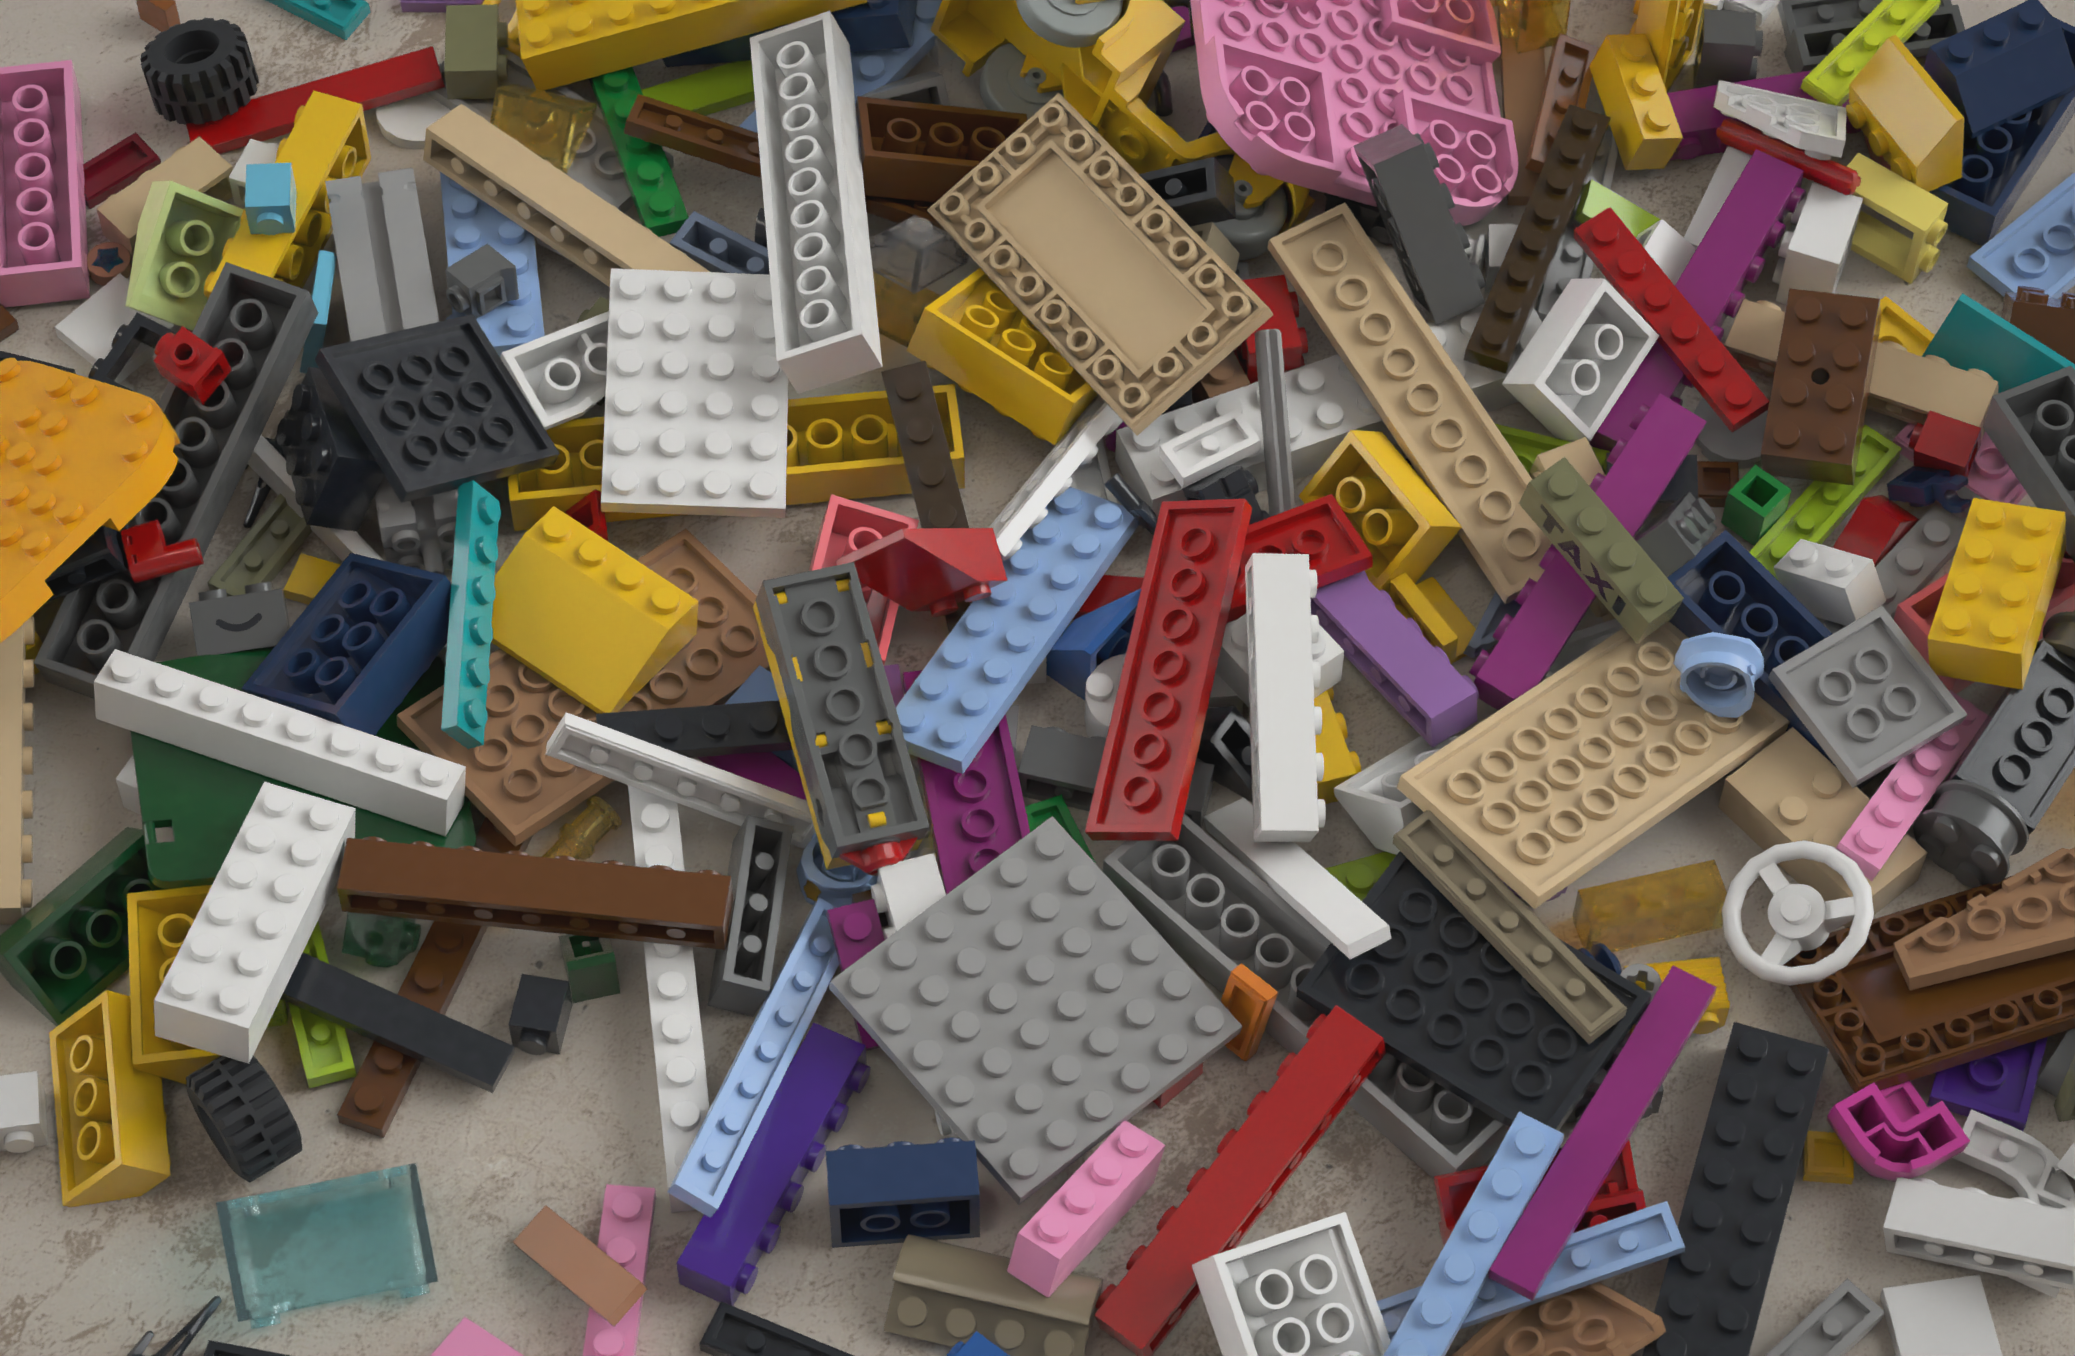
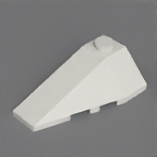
[500,311,609,430]

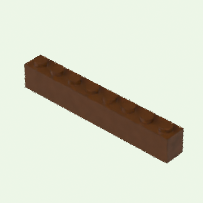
[337,836,733,950]

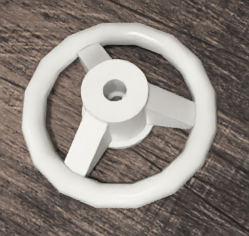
[1722,840,1874,986]

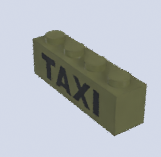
[1519,457,1684,644]

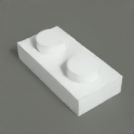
[1159,408,1261,488]

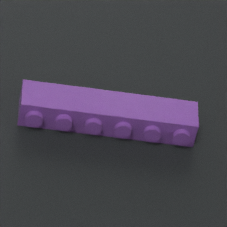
[1310,571,1479,748]

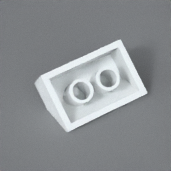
[1334,736,1458,855]

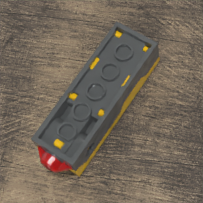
[753,562,929,876]

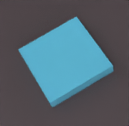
[300,250,337,373]

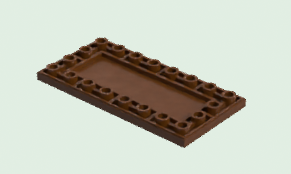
[1784,876,2075,1093]

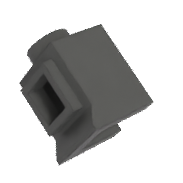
[445,244,519,319]

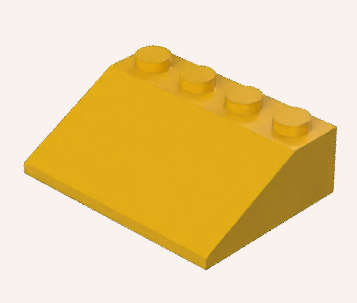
[906,268,1097,445]
[491,506,698,714]

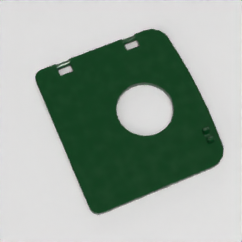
[130,647,476,889]

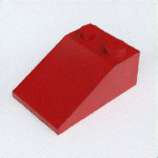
[836,528,1008,617]

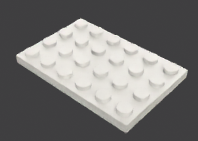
[601,268,788,518]

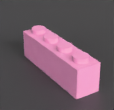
[1007,1120,1166,1298]

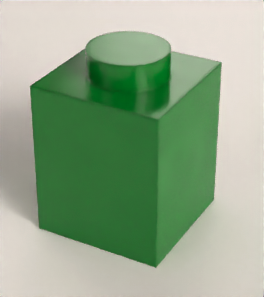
[1721,465,1792,546]

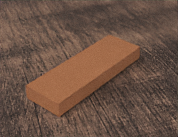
[513,1205,647,1327]

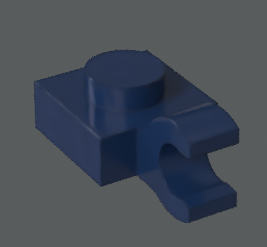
[1887,466,1972,514]

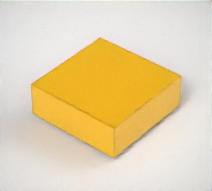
[283,553,341,605]
[1803,1131,1854,1185]

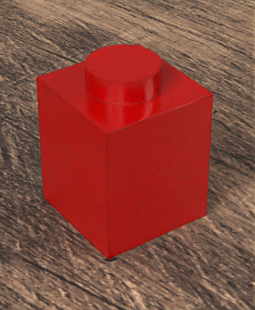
[1908,411,1981,477]

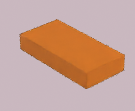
[1220,963,1278,1062]

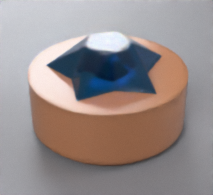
[87,242,132,286]

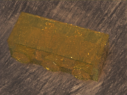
[1572,859,1727,952]

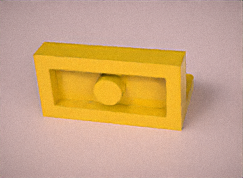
[1389,572,1476,664]

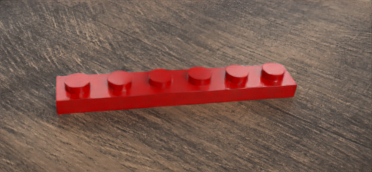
[1573,207,1770,433]

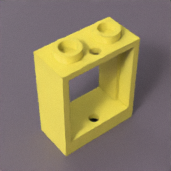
[1846,152,1949,284]

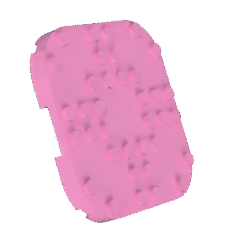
[1190,0,1518,226]

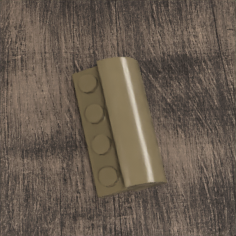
[883,1234,1103,1356]

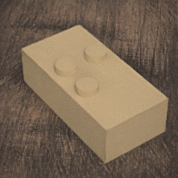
[1718,727,1927,928]

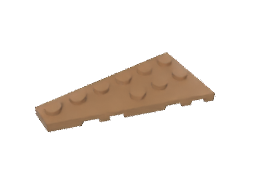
[1894,847,2075,991]

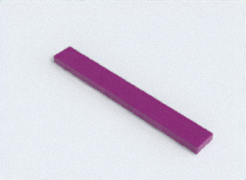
[1488,965,1717,1301]

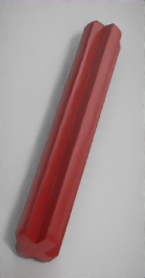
[1716,118,1861,195]

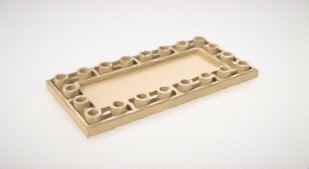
[927,93,1274,436]

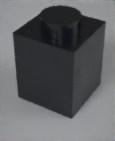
[508,974,573,1055]

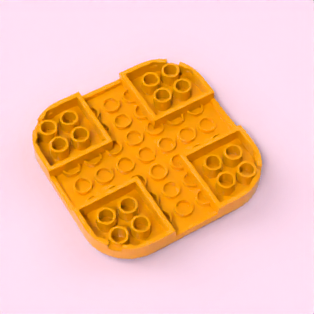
[0,358,180,643]

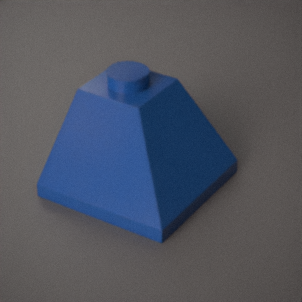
[1046,589,1141,701]

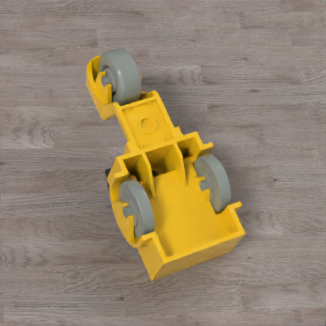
[930,0,1315,261]

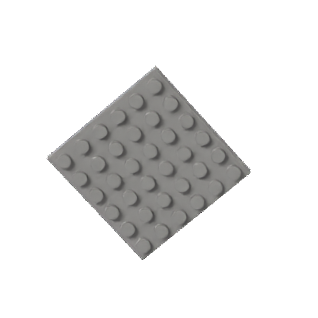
[829,816,1242,1205]

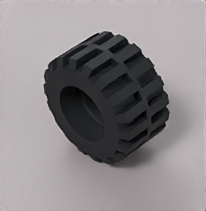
[140,18,259,125]
[186,1056,302,1182]

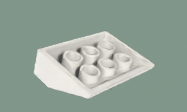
[1191,1212,1391,1356]

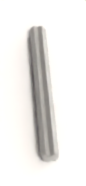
[1255,329,1295,516]

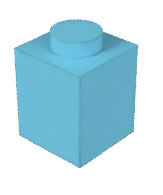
[245,163,297,235]

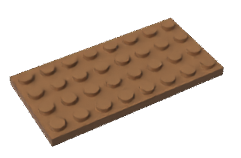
[397,528,771,847]

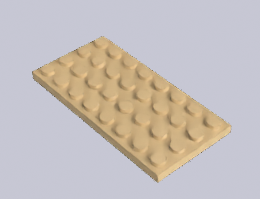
[1397,621,1790,909]

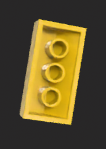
[1629,0,1704,93]
[127,885,221,1084]
[49,990,171,1207]

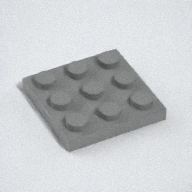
[1768,605,1967,788]

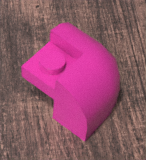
[1827,1081,1970,1182]

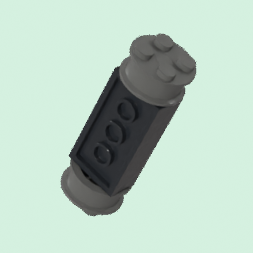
[1913,610,2075,888]

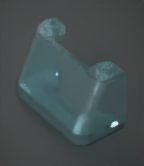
[216,1163,439,1329]

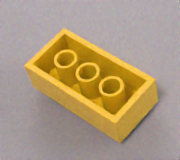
[1927,498,2066,690]

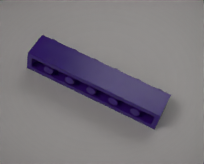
[676,1023,871,1306]

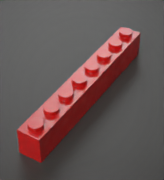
[1095,1005,1386,1356]

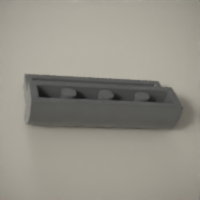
[1777,0,1965,73]

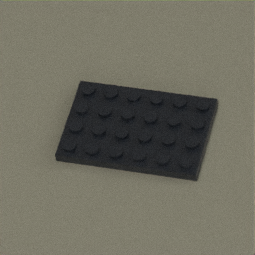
[1296,851,1651,1131]

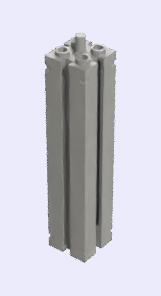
[325,168,458,575]

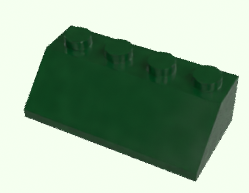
[0,827,174,1027]

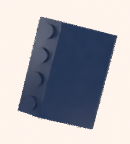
[241,553,451,736]

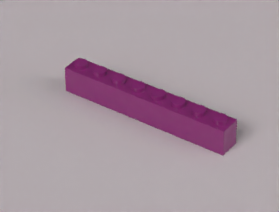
[1589,149,1806,453]
[1469,393,1707,711]

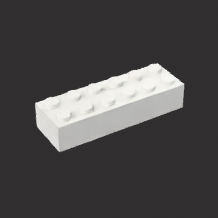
[154,782,356,1064]

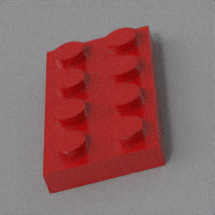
[1227,494,1373,623]

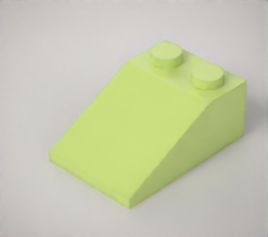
[126,181,244,332]

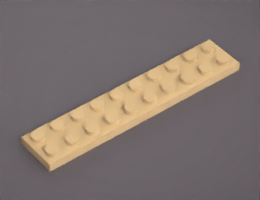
[1267,202,1552,604]

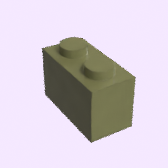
[444,4,508,99]

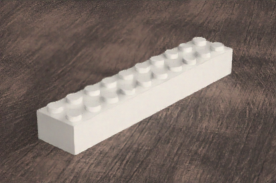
[750,11,883,394]
[1115,304,1542,519]

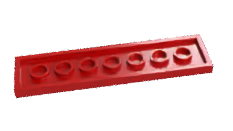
[1085,499,1252,841]

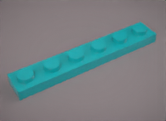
[441,480,501,749]

